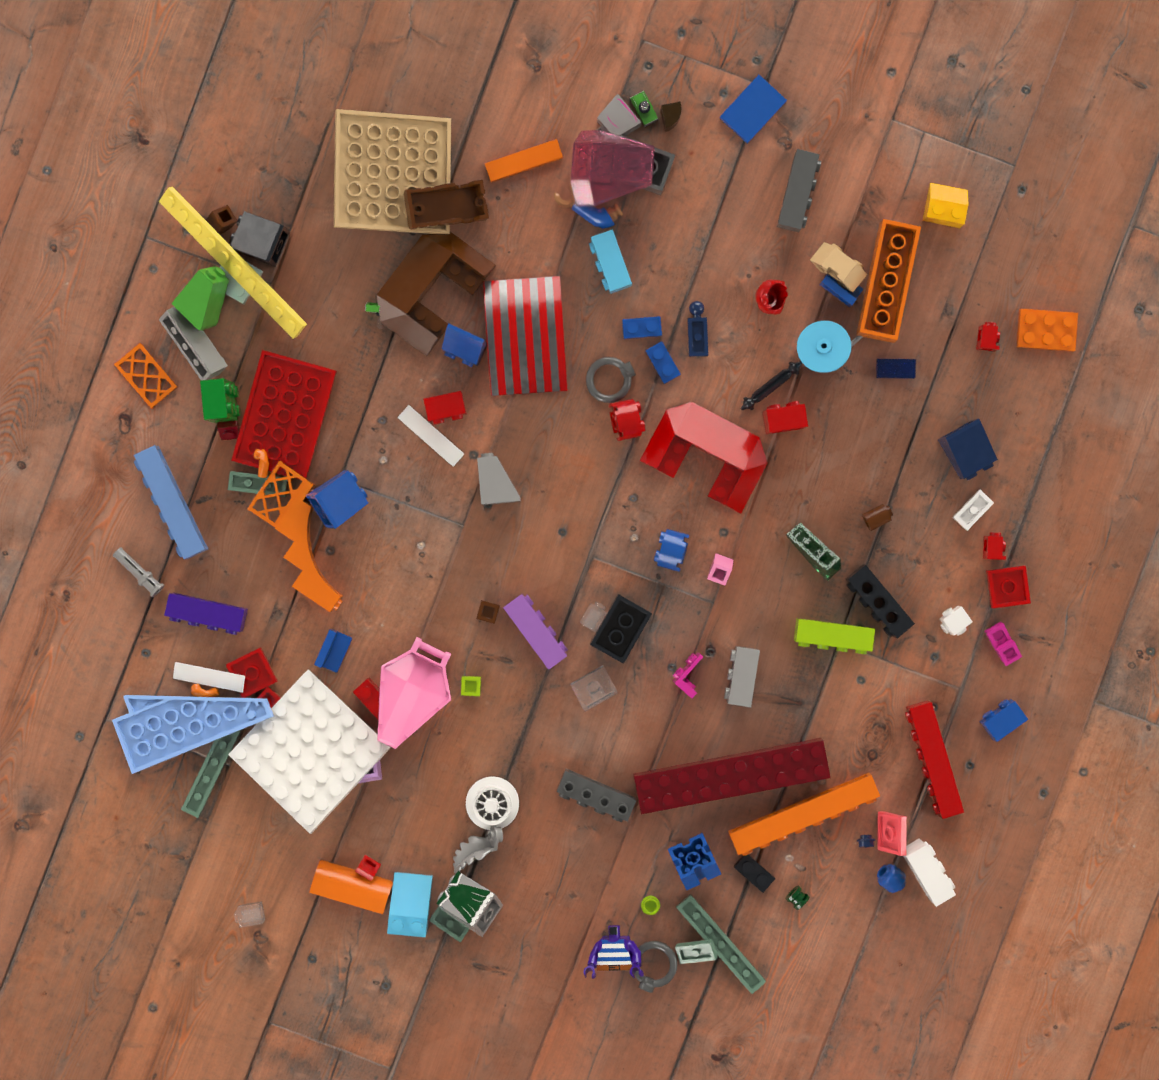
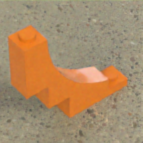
[275,481,343,612]

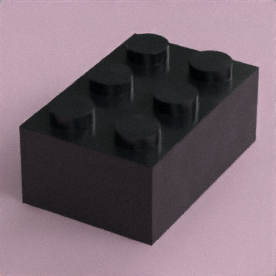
[590,594,652,664]

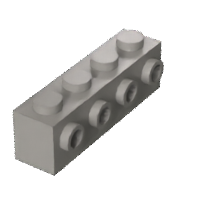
[159,307,228,380]

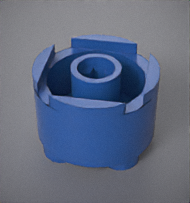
[654,529,690,572]

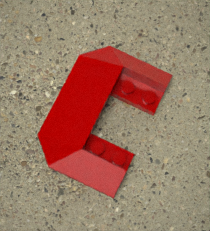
[640,402,768,514]

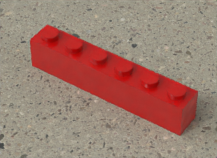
[905,700,965,819]

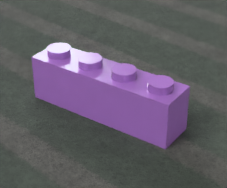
[503,594,568,670]

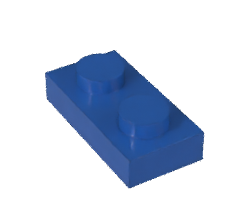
[622,316,662,339]
[645,341,681,384]

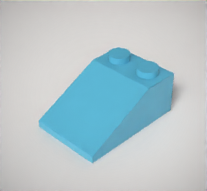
[387,872,433,938]

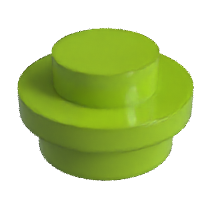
[641,895,660,915]

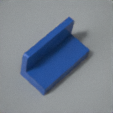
[819,275,863,308]
[314,629,352,672]

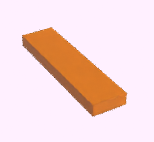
[484,139,563,183]

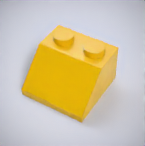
[922,183,968,228]

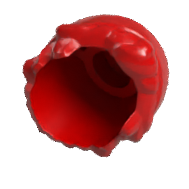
[755,280,788,315]

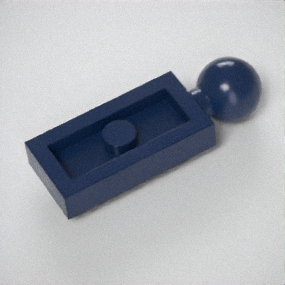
[687,301,708,357]

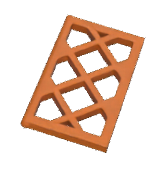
[114,343,178,409]
[247,461,308,527]

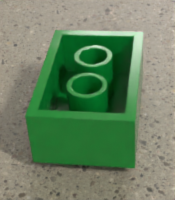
[200,378,241,423]

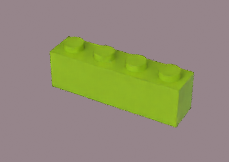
[794,618,875,654]

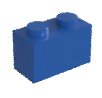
[980,699,1028,742]

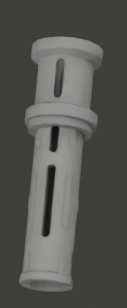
[113,547,165,597]

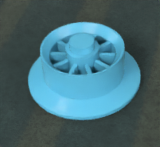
[797,321,851,373]

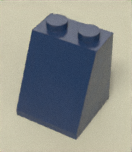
[938,418,998,481]

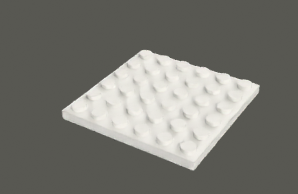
[228,670,391,834]

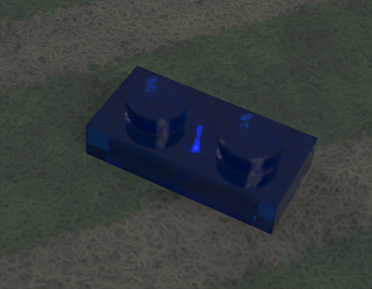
[876,359,916,379]

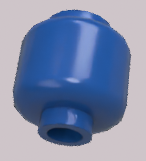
[877,864,906,893]

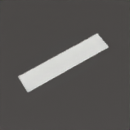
[398,405,464,467]
[173,662,245,693]

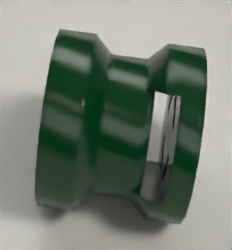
[785,885,810,910]

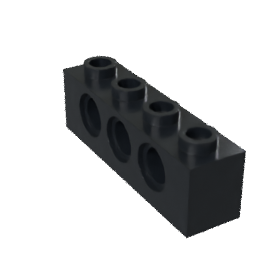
[846,564,915,639]

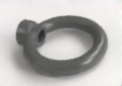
[586,357,636,403]
[635,941,677,993]

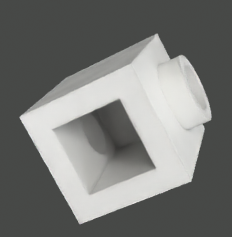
[940,606,973,636]

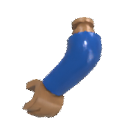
[554,184,623,229]

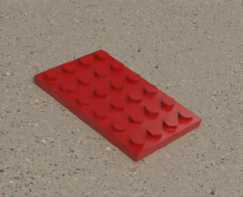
[231,350,337,480]

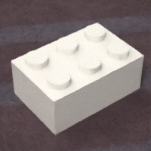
[903,839,956,907]

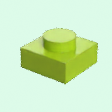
[461,676,481,696]

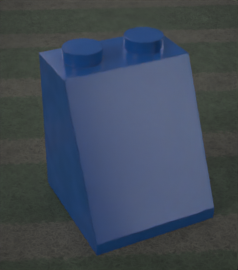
[306,470,368,529]

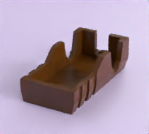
[403,180,489,229]

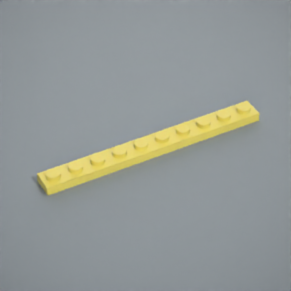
[159,187,307,339]

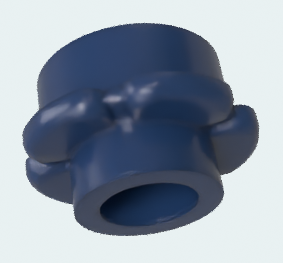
[857,835,876,848]

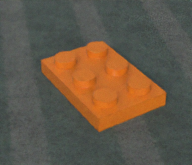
[1016,309,1078,352]

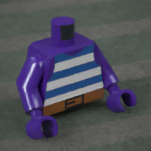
[583,925,644,979]

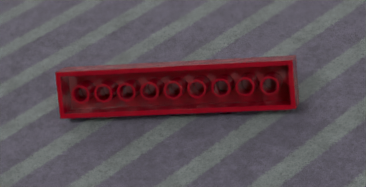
[633,738,831,814]

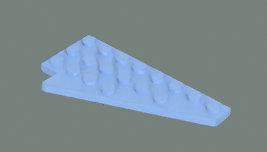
[112,695,274,774]

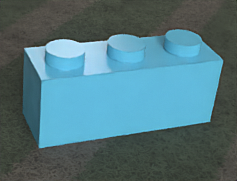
[588,229,632,294]

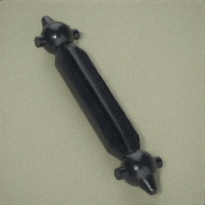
[740,361,802,410]

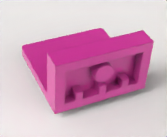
[672,652,703,698]

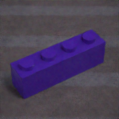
[164,593,248,635]

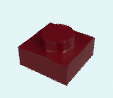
[217,420,240,440]

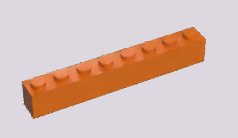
[728,772,880,856]

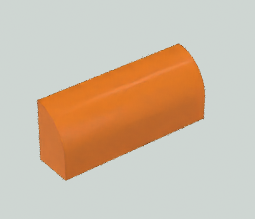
[309,860,393,914]

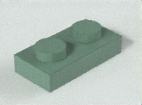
[429,906,469,942]
[675,939,718,964]

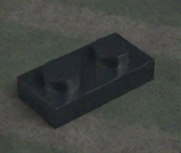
[734,854,775,893]

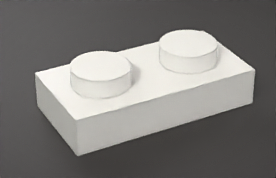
[952,490,994,531]

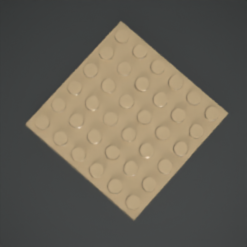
[334,109,451,234]

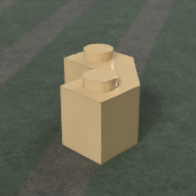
[810,242,867,292]

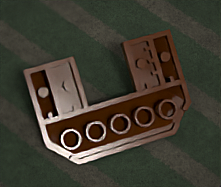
[377,232,496,356]

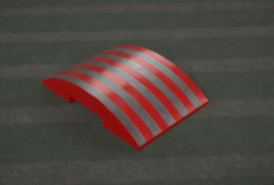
[484,276,568,396]

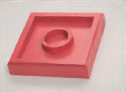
[877,811,906,856]

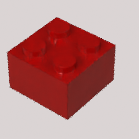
[762,401,808,435]

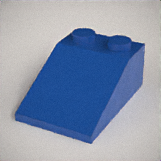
[442,323,487,368]

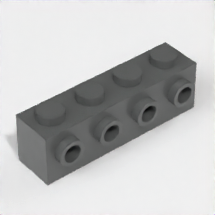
[777,149,821,233]
[557,768,636,822]

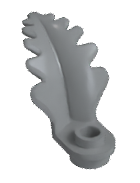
[453,825,503,874]

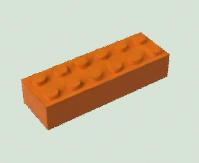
[856,219,921,343]

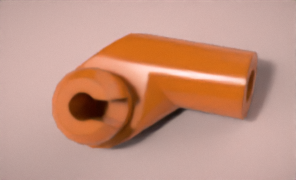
[254,449,269,478]
[191,684,220,697]

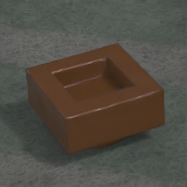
[476,600,500,624]

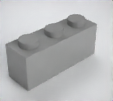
[724,646,760,707]

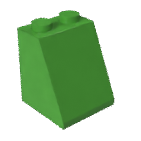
[171,266,229,331]

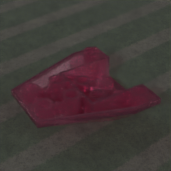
[571,130,655,207]

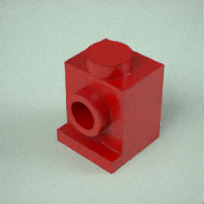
[976,322,1000,352]
[983,532,1006,560]

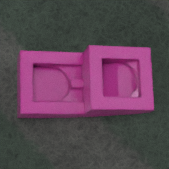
[985,621,1022,666]

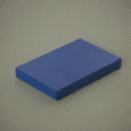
[720,75,787,144]

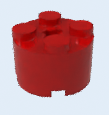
[609,399,646,441]

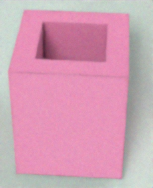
[707,554,734,585]

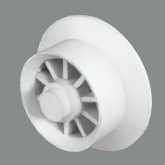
[466,776,519,830]

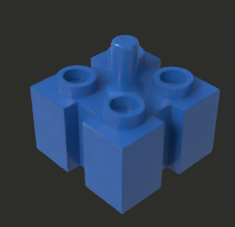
[668,833,721,890]

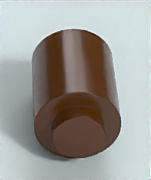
[862,504,893,531]

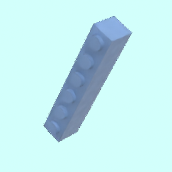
[134,445,208,559]

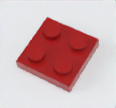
[986,565,1031,609]
[226,647,278,698]

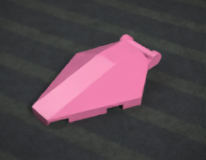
[377,637,451,749]

